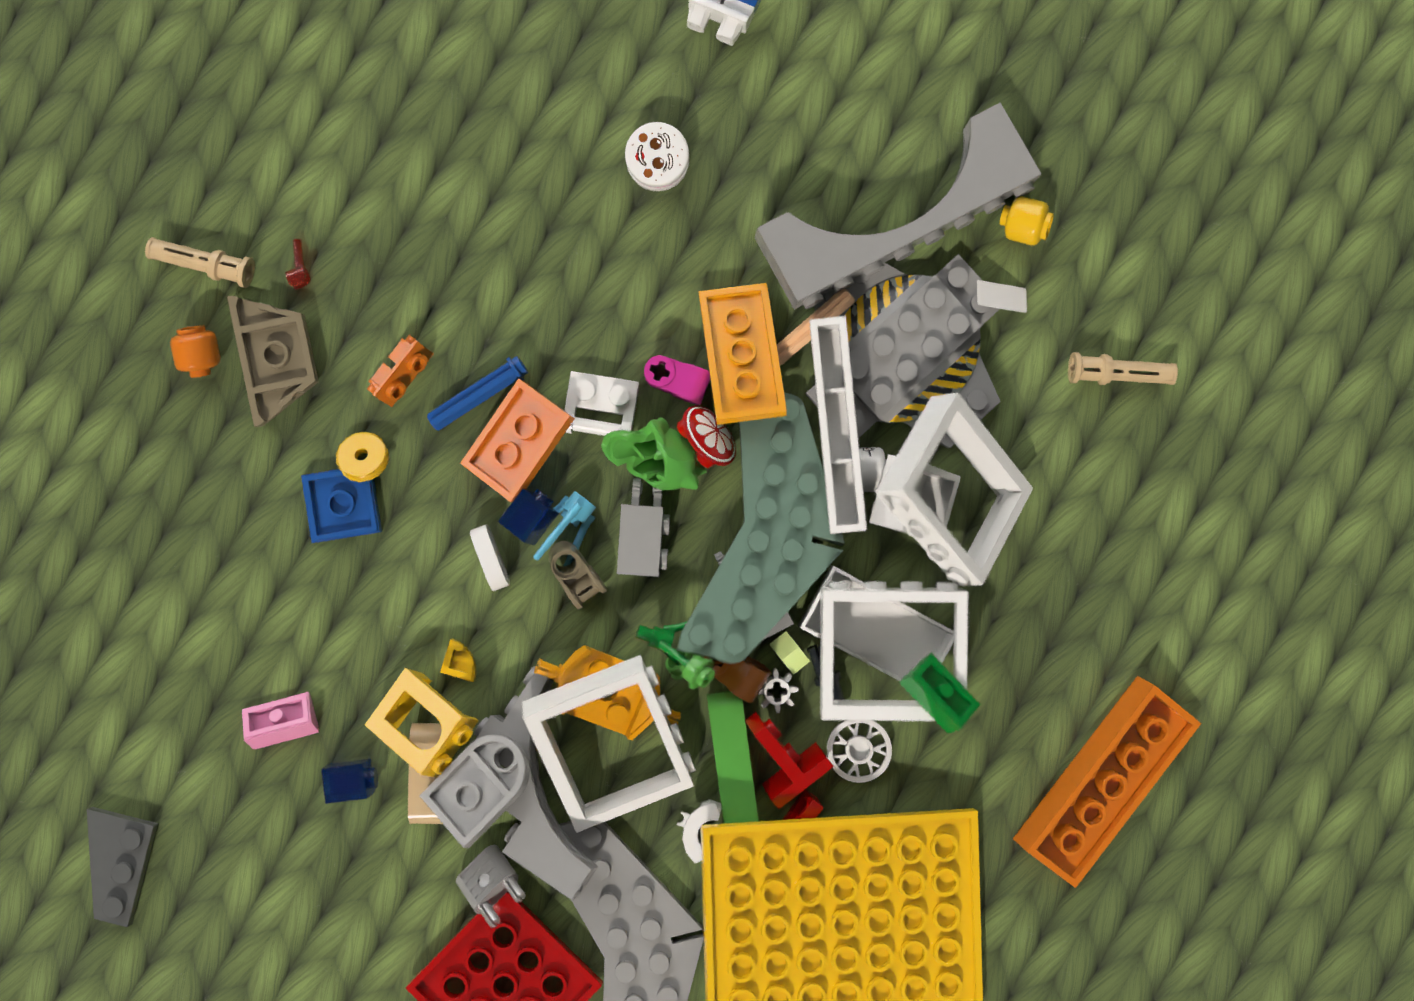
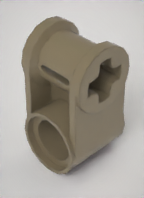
[548,541,607,610]

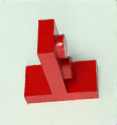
[745,712,834,809]

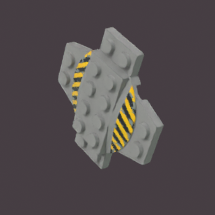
[806,254,1001,448]

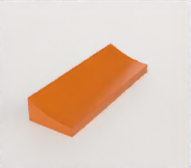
[1013,676,1201,888]

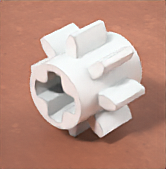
[759,668,799,713]

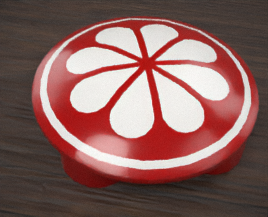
[677,405,736,468]

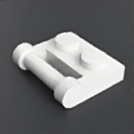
[565,371,639,436]

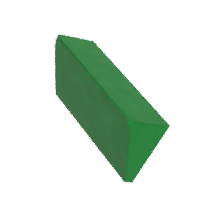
[899,652,981,734]

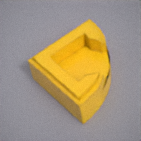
[440,639,476,682]

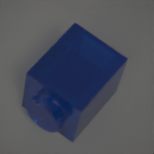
[498,488,559,546]
[321,759,378,804]

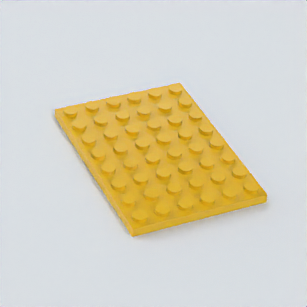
[701,808,983,1001]

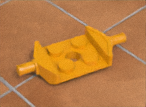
[534,645,681,741]

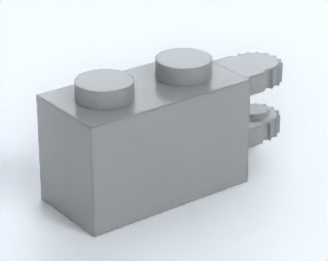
[617,478,670,577]

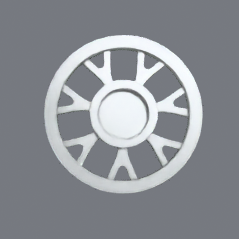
[827,720,892,783]

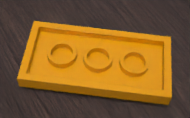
[699,283,787,425]

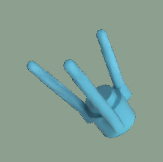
[529,491,596,566]

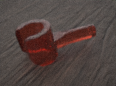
[285,239,311,290]

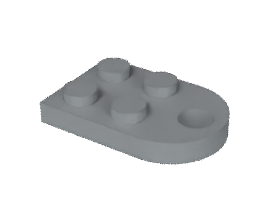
[420,735,530,848]

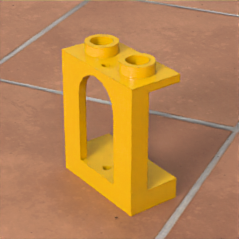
[365,668,479,778]

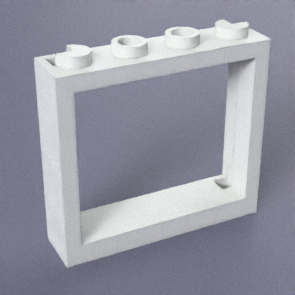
[876,393,1033,587]
[820,581,968,721]
[522,655,696,833]

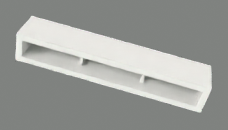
[810,316,867,534]

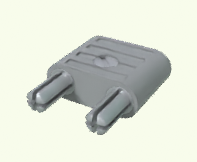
[456,845,526,927]

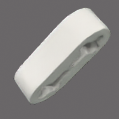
[470,524,510,591]

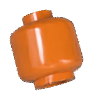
[170,325,221,378]

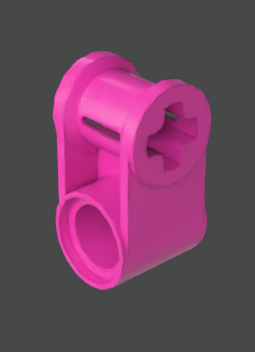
[644,355,710,406]

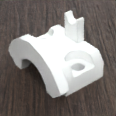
[677,800,722,863]

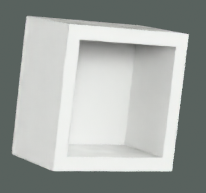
[869,454,961,535]

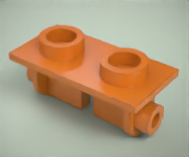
[367,335,434,407]

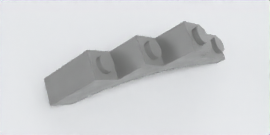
[474,666,598,900]

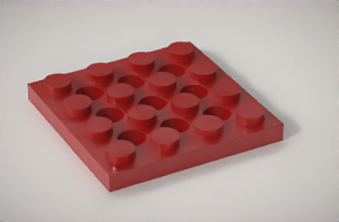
[405,892,603,1001]

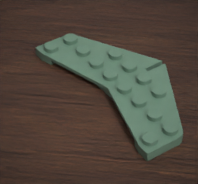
[677,392,845,664]

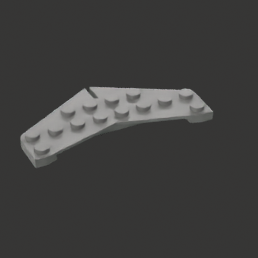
[559,821,704,1001]

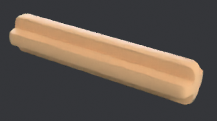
[777,289,855,365]

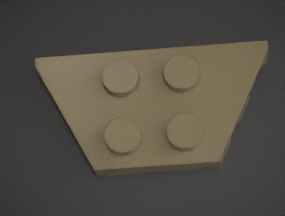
[227,296,319,427]

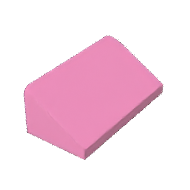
[242,692,319,749]

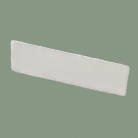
[977,280,1027,313]

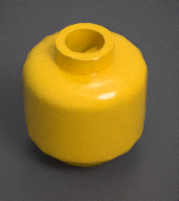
[999,196,1054,246]

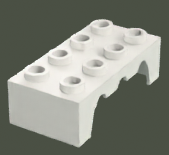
[798,565,954,681]

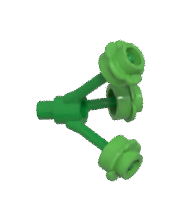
[635,621,715,689]

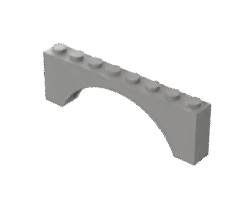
[755,102,1041,310]

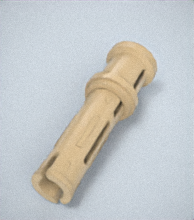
[145,237,255,288]
[1068,352,1178,385]

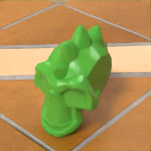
[601,417,707,491]

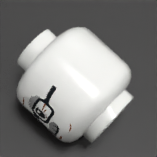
[859,447,887,492]

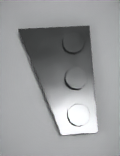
[87,807,158,927]

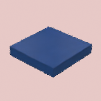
[301,469,382,543]

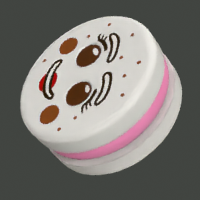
[625,122,689,191]

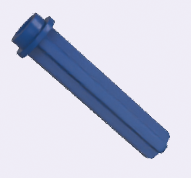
[427,356,528,431]

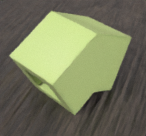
[769,631,810,675]

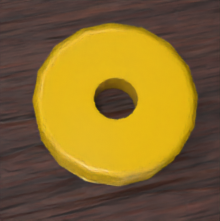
[336,432,389,482]

